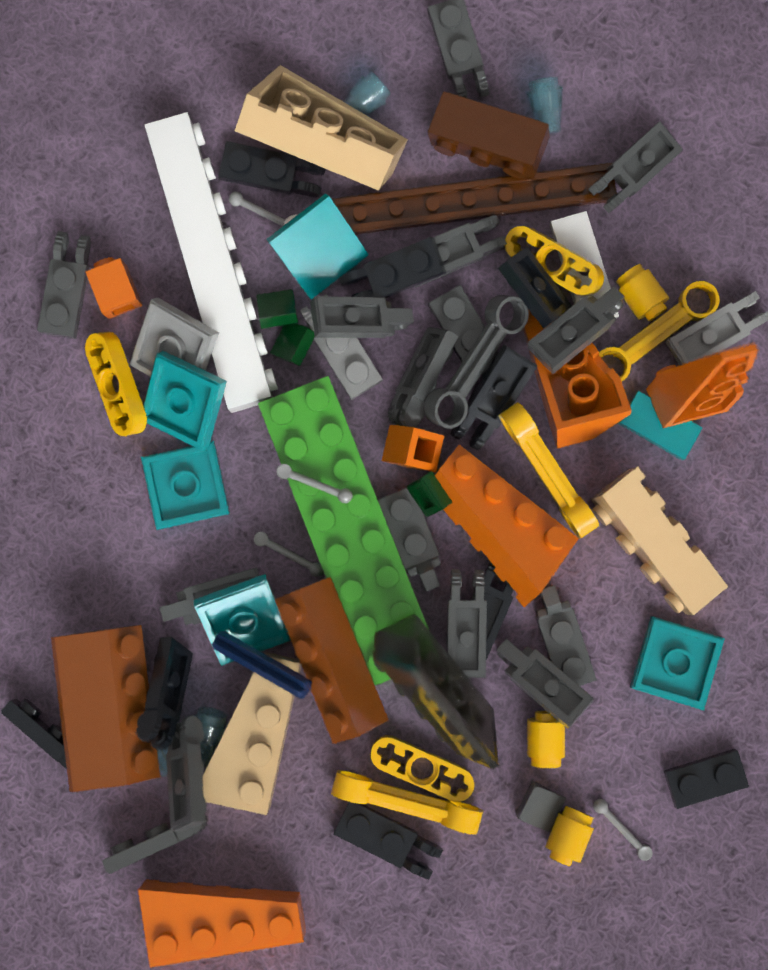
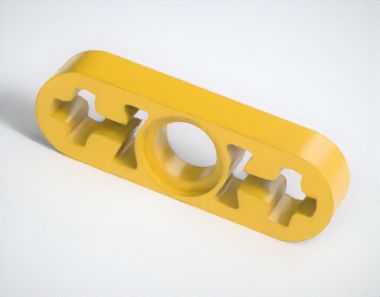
[505,226,604,296]
[85,332,147,436]
[371,735,474,802]

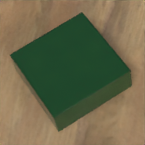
[256,289,298,329]
[270,323,315,366]
[406,471,453,517]

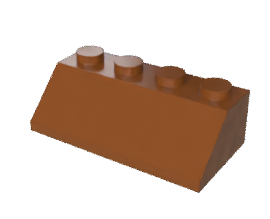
[275,577,389,744]
[51,625,160,792]

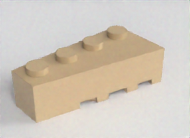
[235,65,408,191]
[590,466,728,615]
[202,652,301,815]

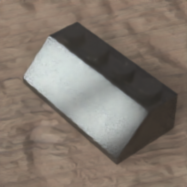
[372,614,499,769]

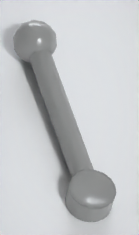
[276,464,353,503]
[254,532,323,577]
[593,799,653,861]

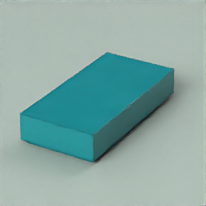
[618,391,703,461]

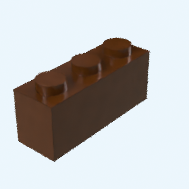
[428,91,550,178]

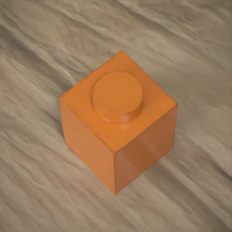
[85,257,143,319]
[381,425,444,473]

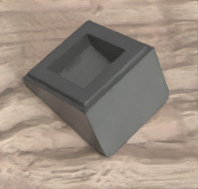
[516,781,566,832]

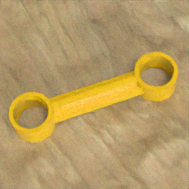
[599,281,720,381]
[499,402,599,539]
[331,770,483,834]

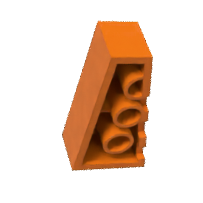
[435,444,579,607]
[138,879,306,968]

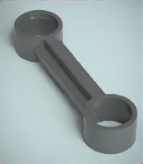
[424,295,529,429]

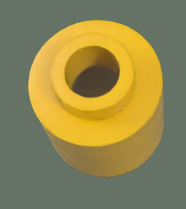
[616,264,669,321]
[527,711,565,768]
[545,806,594,867]

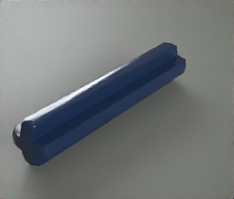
[212,631,312,699]

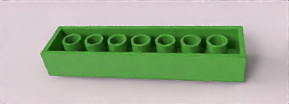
[258,376,441,686]

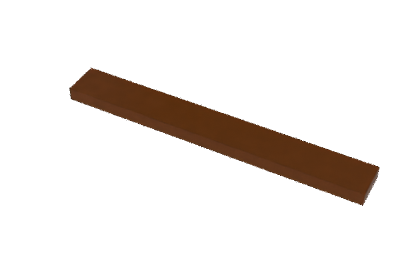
[331,162,617,235]

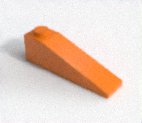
[523,309,632,449]
[646,343,758,428]

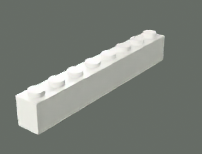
[144,112,278,413]

